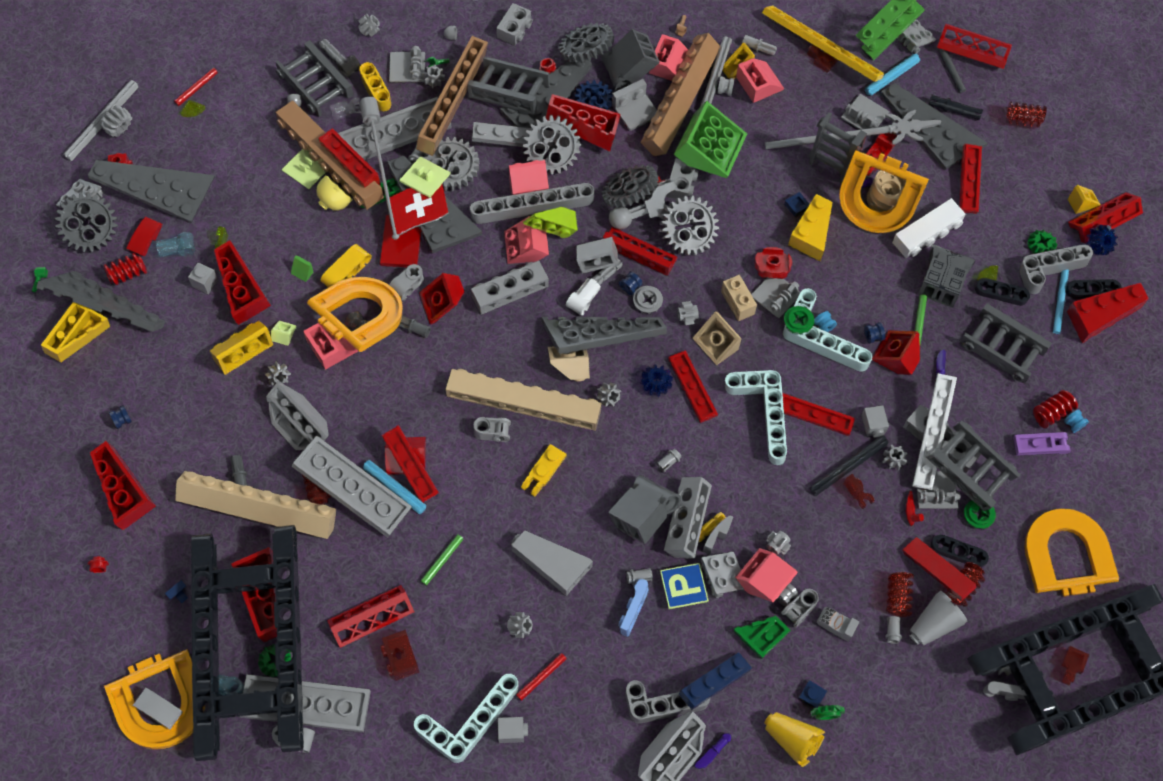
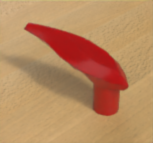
[906,491,924,526]

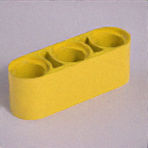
[360,62,391,111]
[321,244,371,288]

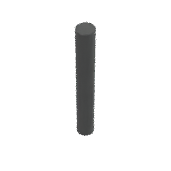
[939,49,966,93]

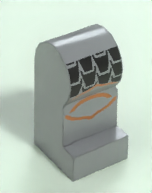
[817,607,859,642]

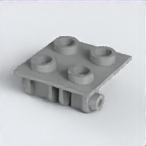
[897,20,936,54]
[389,46,425,82]
[841,94,890,136]
[56,179,103,219]
[751,278,800,318]
[915,471,960,509]
[701,552,744,598]

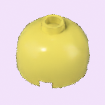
[316,175,353,211]

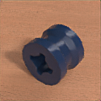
[619,272,643,295]
[864,322,885,344]
[109,405,132,429]

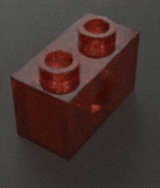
[380,630,420,681]

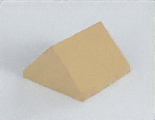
[693,312,741,365]

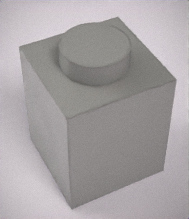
[188,263,218,294]
[861,405,889,437]
[498,717,528,743]

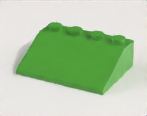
[674,101,747,178]

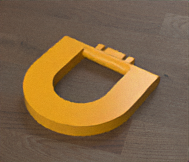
[840,150,929,233]
[307,277,402,352]
[1024,509,1119,597]
[104,649,205,749]

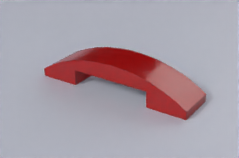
[866,133,897,176]

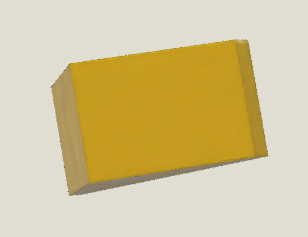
[722,43,755,79]
[1067,185,1101,214]

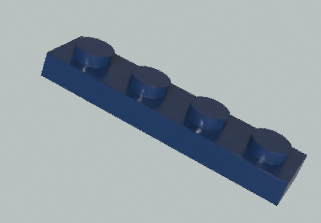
[679,652,752,710]

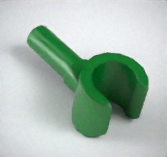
[424,57,450,69]
[32,267,48,292]

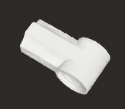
[566,278,601,316]

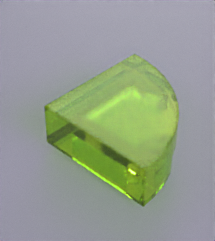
[180,100,206,117]
[215,226,228,248]
[977,265,998,280]

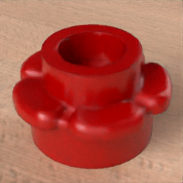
[539,58,556,74]
[88,556,109,573]

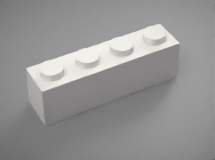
[892,198,965,258]

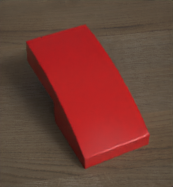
[126,217,163,256]

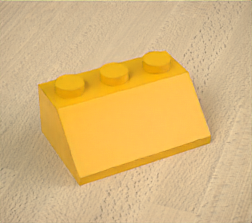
[210,321,273,375]

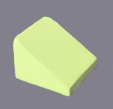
[271,321,296,346]

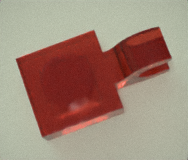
[807,44,838,73]
[843,474,875,509]
[1061,646,1089,685]

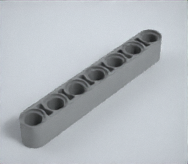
[470,183,594,224]

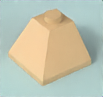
[548,346,590,381]

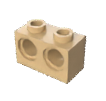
[721,275,757,321]

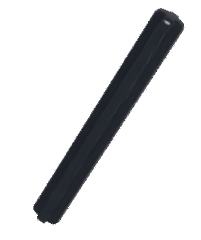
[810,435,889,496]

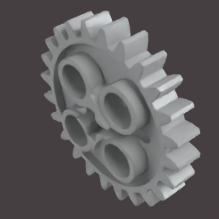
[522,115,581,175]
[422,137,480,191]
[660,195,719,256]

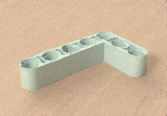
[783,288,872,371]
[725,370,787,465]
[414,674,518,763]

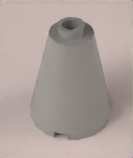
[910,591,967,646]

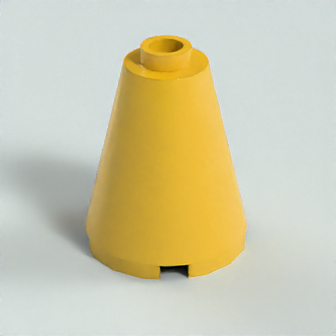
[764,712,825,767]

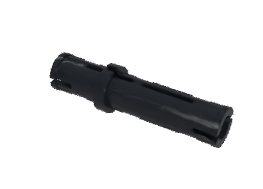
[928,94,983,120]

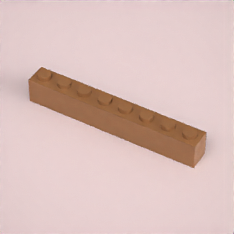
[640,33,720,156]
[416,36,488,156]
[276,100,384,210]

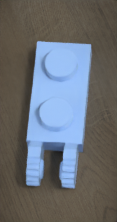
[618,579,649,637]

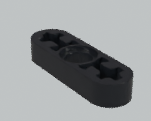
[975,278,1030,306]
[1066,279,1122,299]
[931,535,989,568]

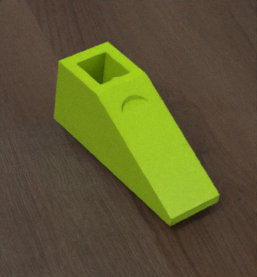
[523,207,578,238]

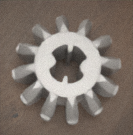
[101,106,132,137]

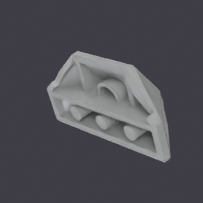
[266,382,329,450]
[638,711,706,781]

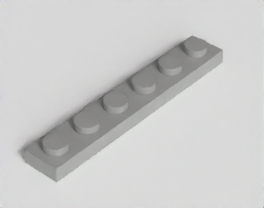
[472,122,580,150]

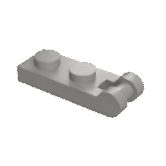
[983,682,1028,704]

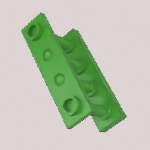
[856,0,925,60]

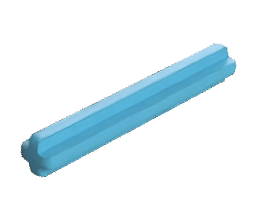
[865,54,920,96]
[363,460,426,514]

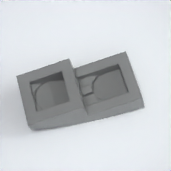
[703,516,733,554]
[133,688,183,729]

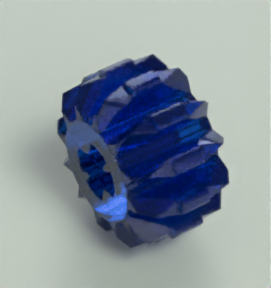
[1086,225,1118,255]
[641,364,673,397]

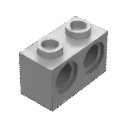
[497,3,533,46]
[666,158,699,200]

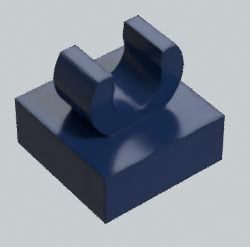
[165,580,188,604]

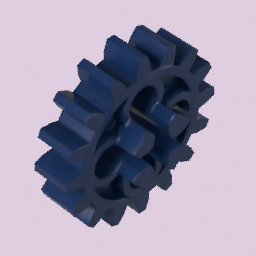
[575,80,612,110]

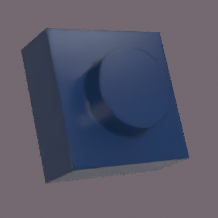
[784,192,810,217]
[798,680,827,708]

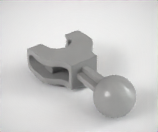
[609,179,681,230]

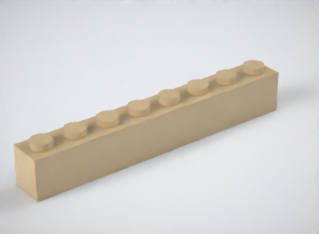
[446,369,601,431]
[175,471,336,539]

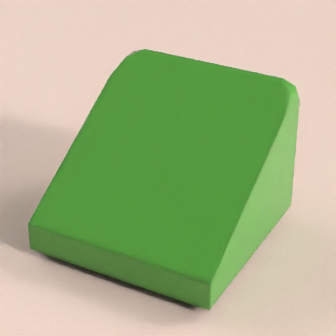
[291,256,313,282]

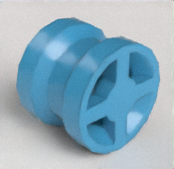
[814,311,837,332]
[1064,410,1089,433]

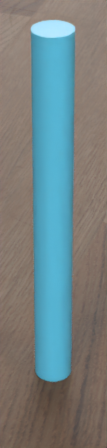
[1053,270,1069,334]

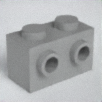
[577,237,618,273]

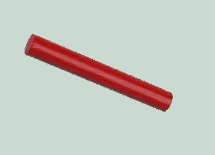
[174,68,218,106]
[516,653,567,701]

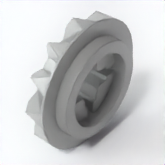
[633,286,663,314]

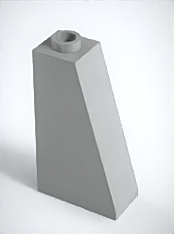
[511,531,593,596]

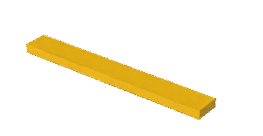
[762,6,884,82]

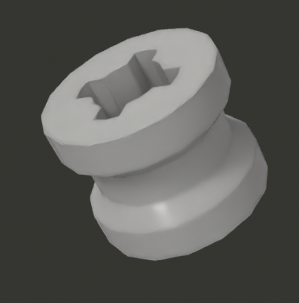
[717,76,734,96]
[777,583,799,607]

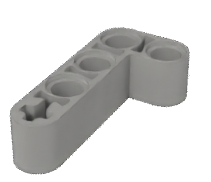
[1019,245,1093,294]
[625,680,710,723]

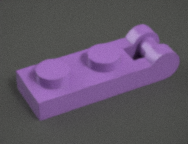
[1013,432,1071,456]

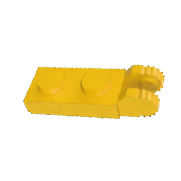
[521,444,567,497]

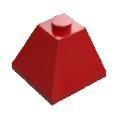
[419,273,464,324]
[872,330,920,375]

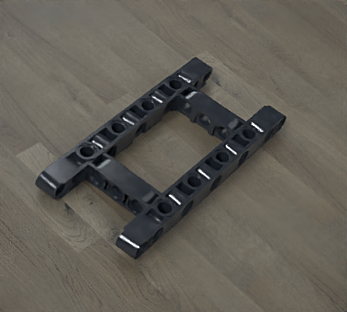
[191,525,304,761]
[967,584,1163,756]

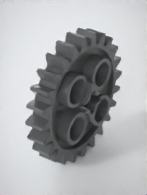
[559,22,615,63]
[601,164,659,208]
[55,192,118,253]

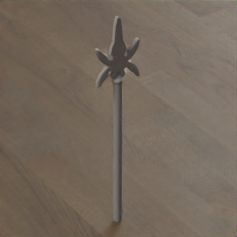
[765,110,941,149]

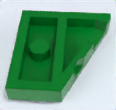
[733,616,791,660]

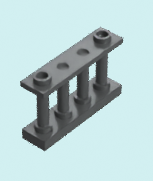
[276,40,353,117]
[467,56,550,114]
[808,112,867,183]
[960,303,1052,383]
[926,420,1021,512]

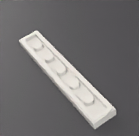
[912,373,957,491]

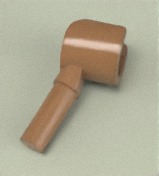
[675,15,687,37]

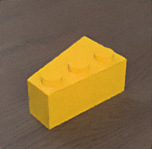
[788,194,832,262]
[41,302,110,362]

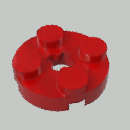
[755,247,792,279]

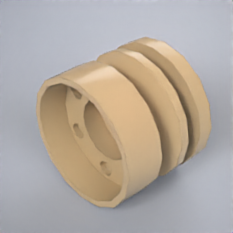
[867,170,906,212]

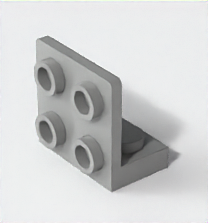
[612,79,657,131]

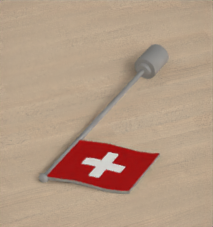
[359,97,448,240]

